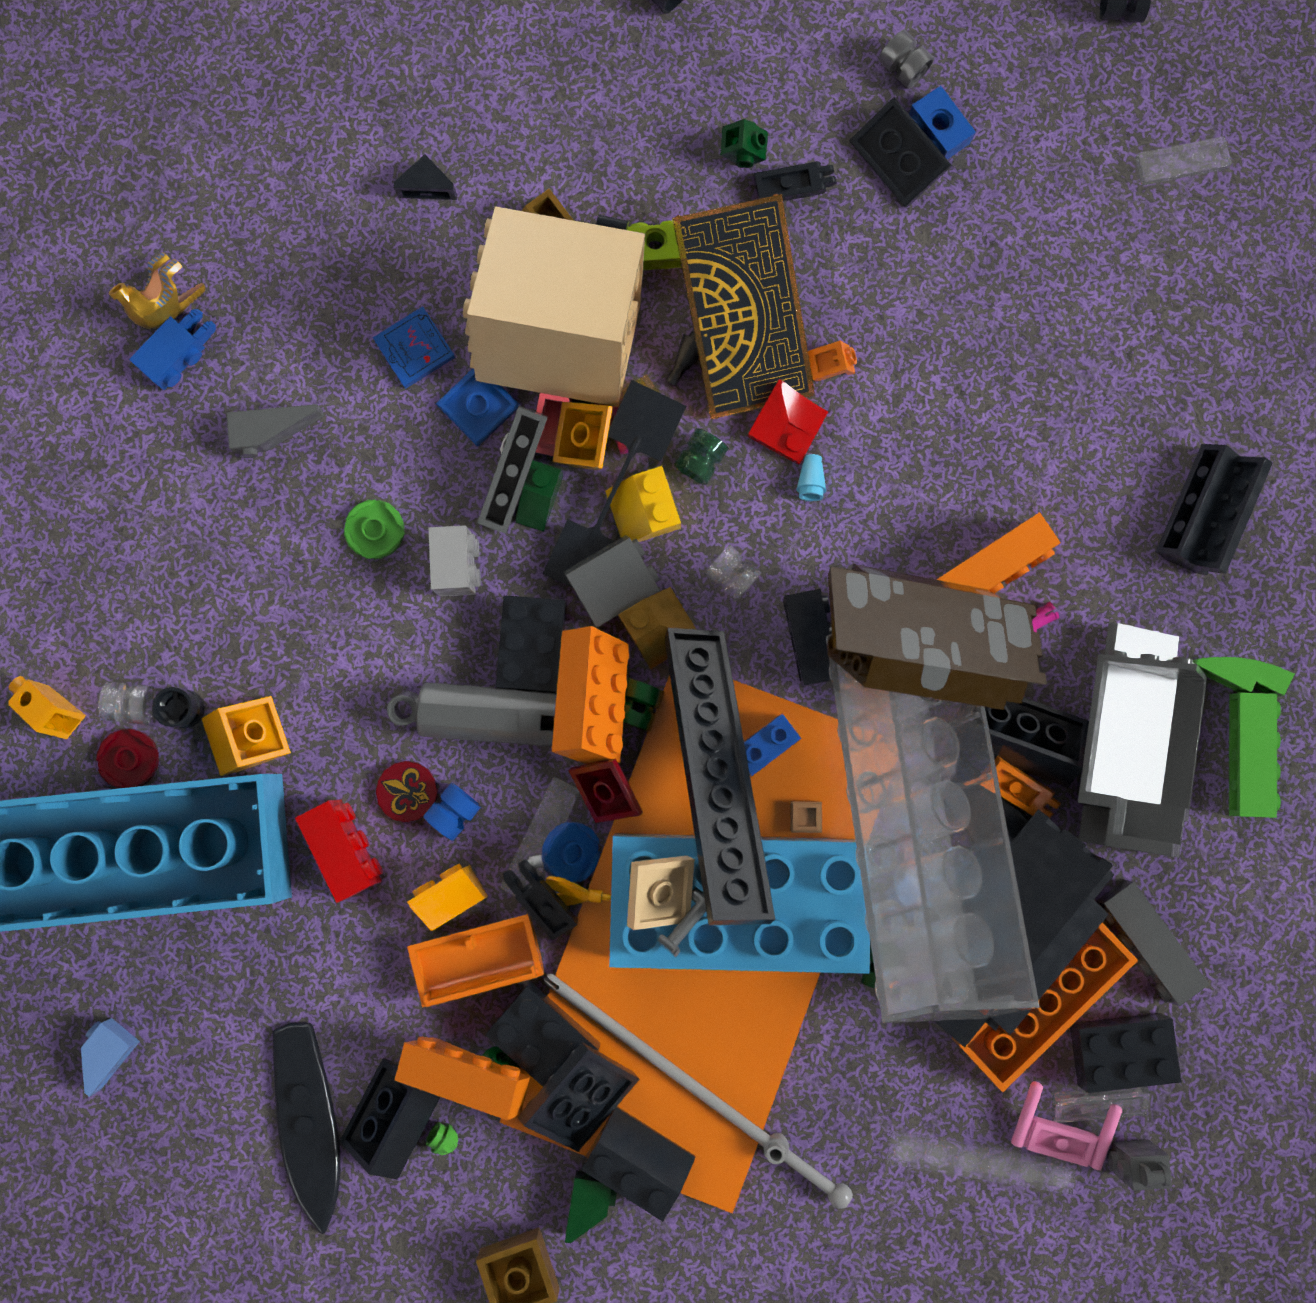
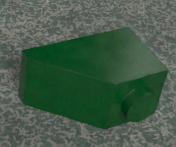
[516,460,563,532]
[565,1170,617,1243]

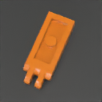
[979,756,1061,819]

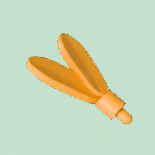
[546,876,611,906]

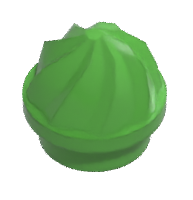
[426,1122,458,1155]

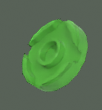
[344,500,404,559]

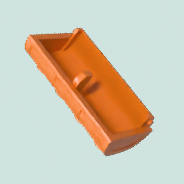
[407,914,544,1008]

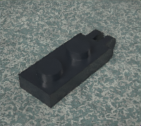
[754,161,837,204]

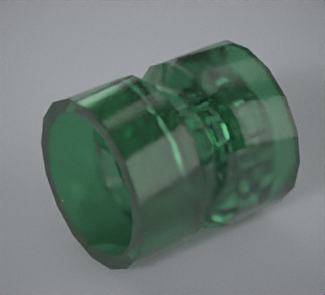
[674,428,729,485]

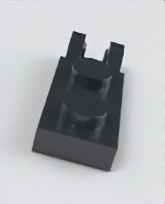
[502,859,578,940]

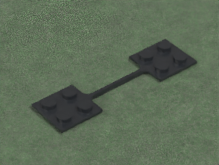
[542,380,687,587]

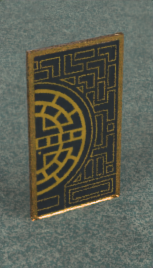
[672,194,815,419]

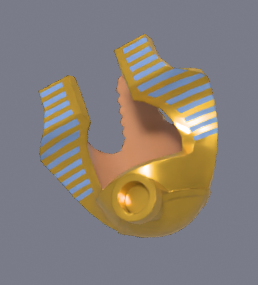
[109,252,205,329]

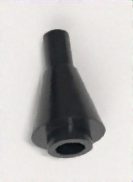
[666,331,705,387]

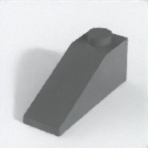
[226,404,324,458]

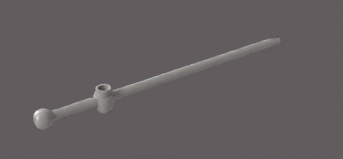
[544,973,853,1209]

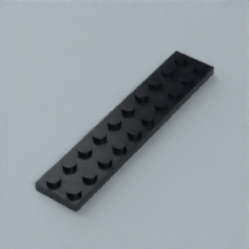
[664,628,776,925]

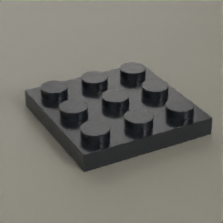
[518,1042,640,1152]

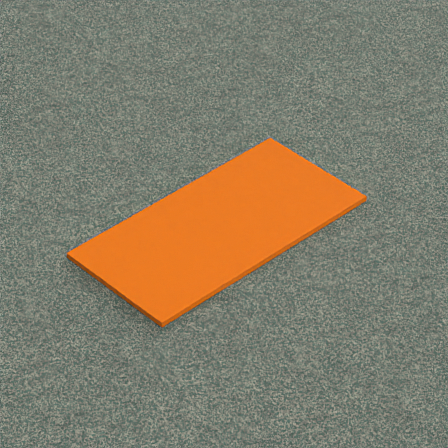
[499,675,904,1214]

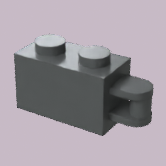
[1107,1140,1172,1191]

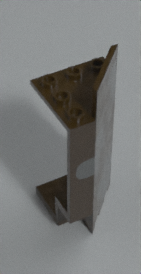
[827,564,1047,710]

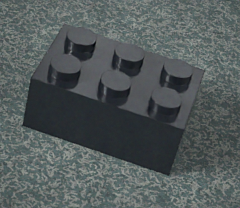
[496,595,567,692]
[485,981,600,1087]
[1070,1013,1182,1093]

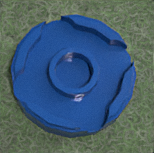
[541,822,600,883]

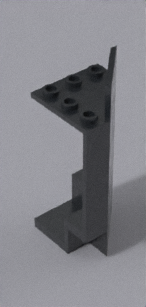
[893,809,1114,1047]

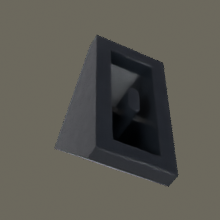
[393,154,457,200]

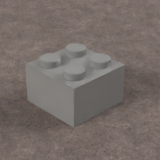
[428,525,481,596]

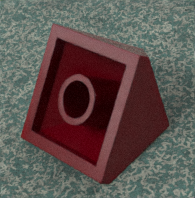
[568,758,643,823]

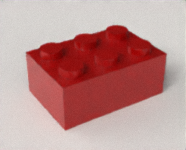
[295,799,383,903]

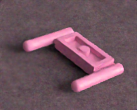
[1011,1081,1122,1170]

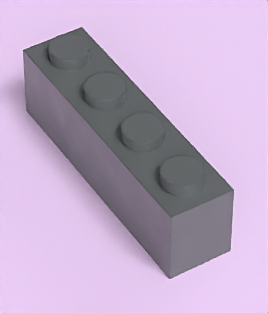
[477,406,548,534]
[1096,880,1210,1006]

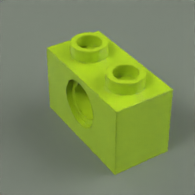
[627,220,687,270]

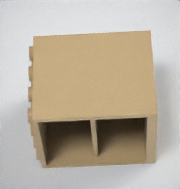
[463,206,645,407]

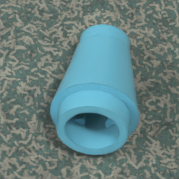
[796,454,826,501]

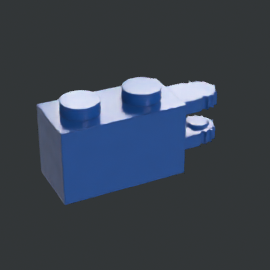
[129,309,216,390]

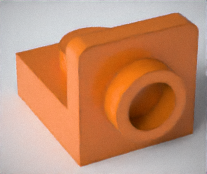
[807,341,857,381]

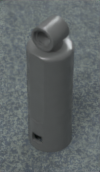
[387,682,557,747]

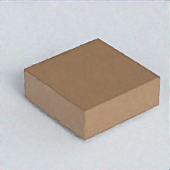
[790,801,822,833]

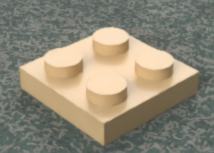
[627,855,695,930]

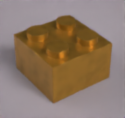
[476,1227,560,1303]

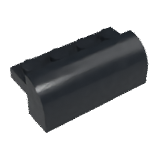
[1156,444,1273,575]

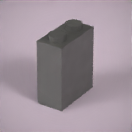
[563,535,660,628]

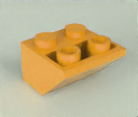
[407,863,488,931]

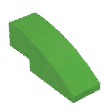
[1193,657,1295,697]

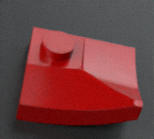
[747,379,828,465]

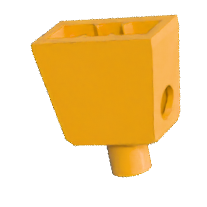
[8,676,86,739]

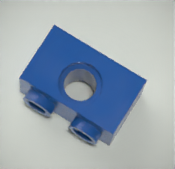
[909,85,976,159]
[744,714,801,776]

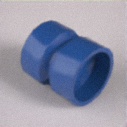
[423,782,481,841]

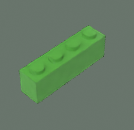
[1229,693,1281,818]

